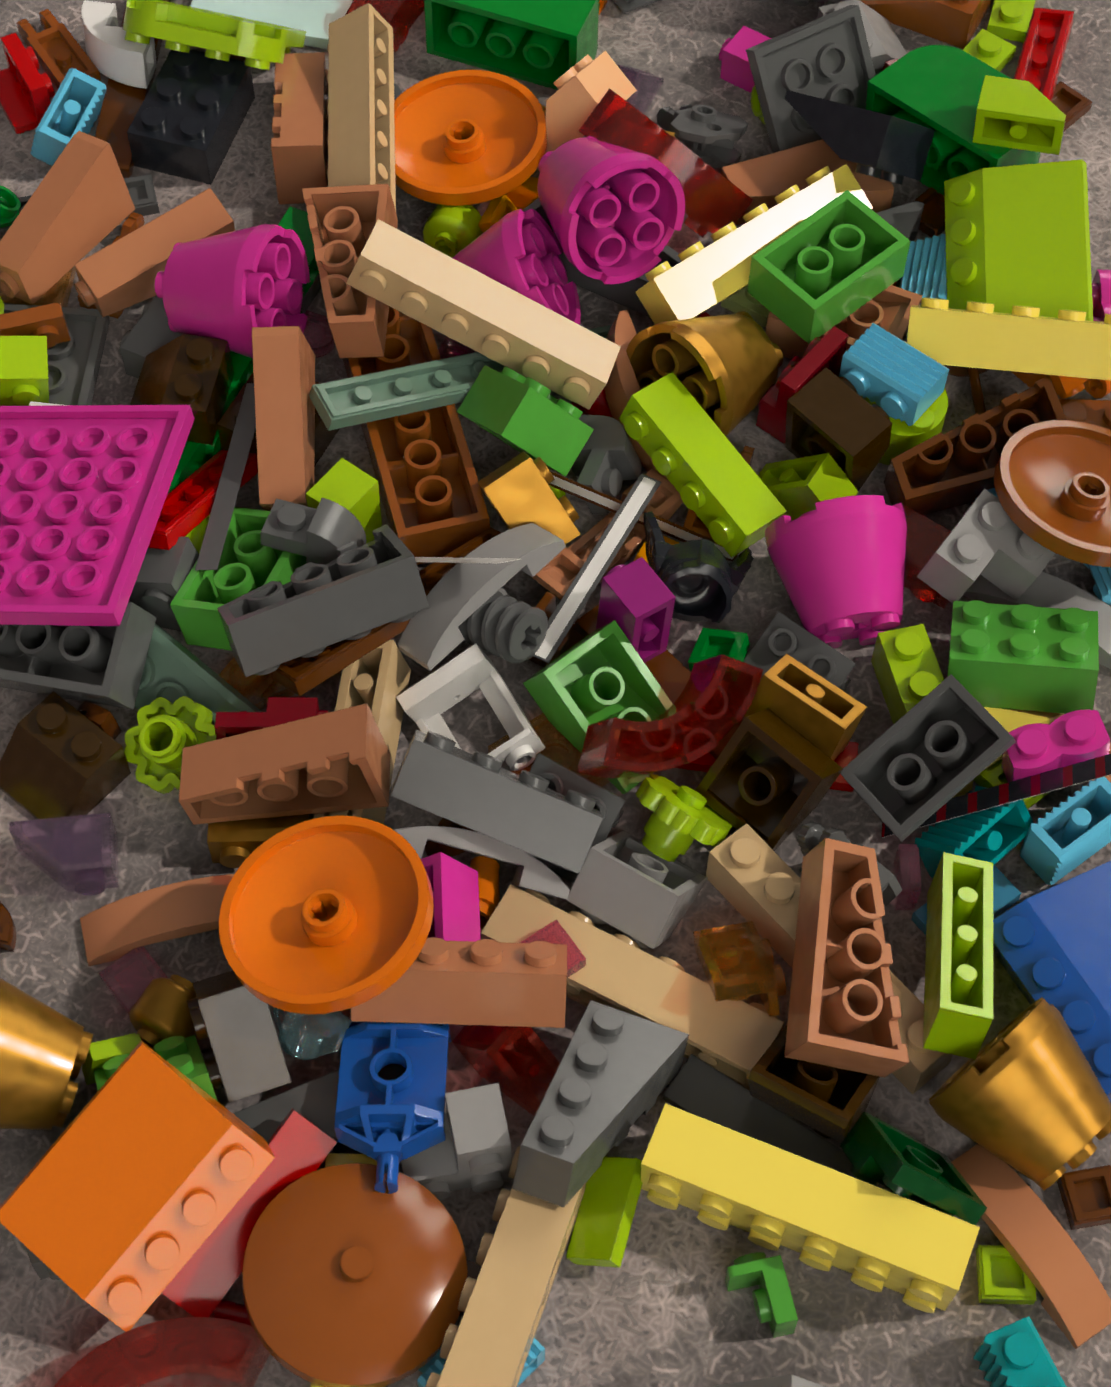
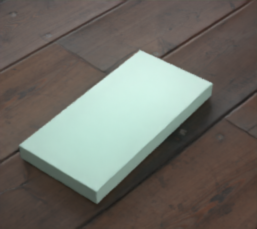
[190,0,358,49]

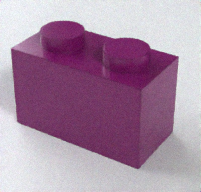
[596,557,676,663]

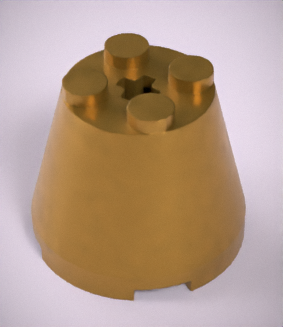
[626,311,783,436]
[0,978,93,1130]
[929,997,1111,1191]

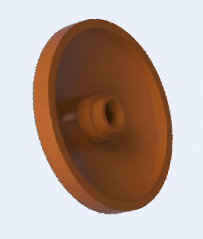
[994,420,1111,567]
[243,1163,467,1387]

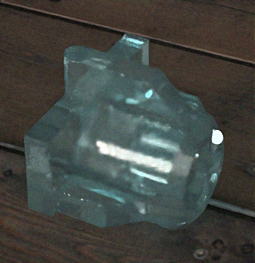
[273,1007,351,1060]

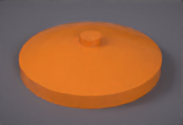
[394,70,547,206]
[219,815,434,1014]

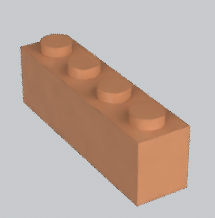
[351,937,567,1028]

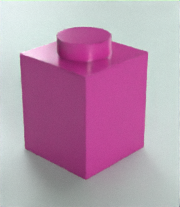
[719,26,772,93]

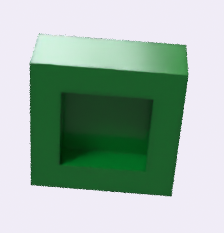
[688,628,750,680]

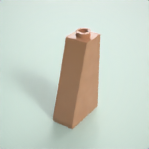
[0,131,135,305]
[716,139,894,225]
[74,188,235,317]
[252,326,315,511]

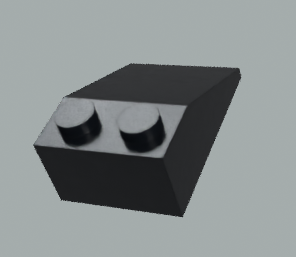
[785,90,935,185]

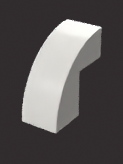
[81,0,157,89]

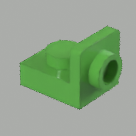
[725,1252,798,1338]

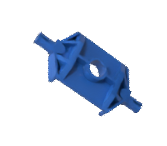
[334,1020,451,1194]

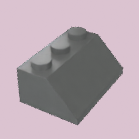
[840,674,1016,842]

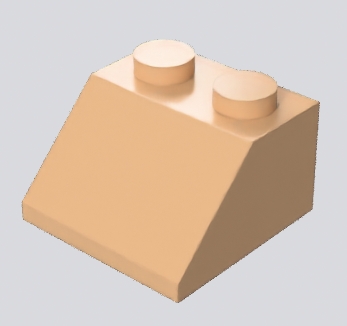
[545,51,637,154]

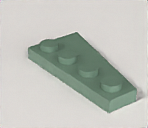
[134,623,262,726]

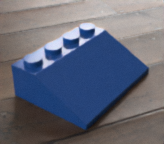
[993,861,1111,1102]

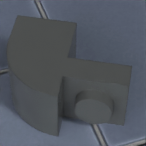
[571,415,642,515]
[261,498,366,565]

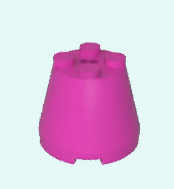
[537,136,685,284]
[452,208,581,352]
[155,224,310,359]
[765,495,907,649]

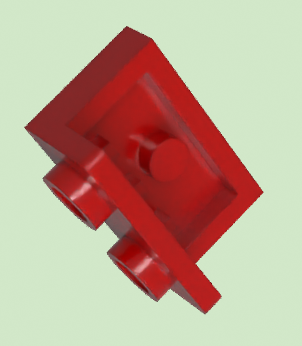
[0,32,55,134]

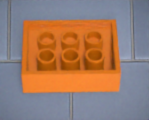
[0,1041,275,1333]

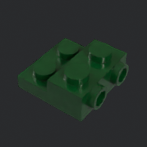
[840,1112,987,1225]

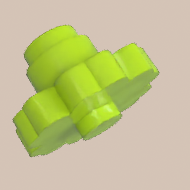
[124,696,216,794]
[635,774,732,862]

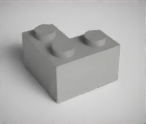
[917,489,1055,604]
[400,1083,512,1201]

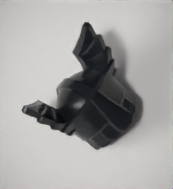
[643,511,754,623]

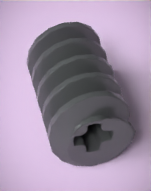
[458,591,548,663]

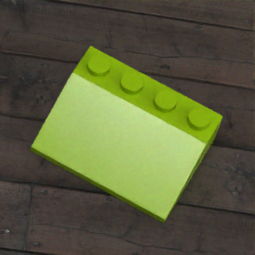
[944,159,1093,321]

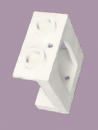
[396,644,545,771]

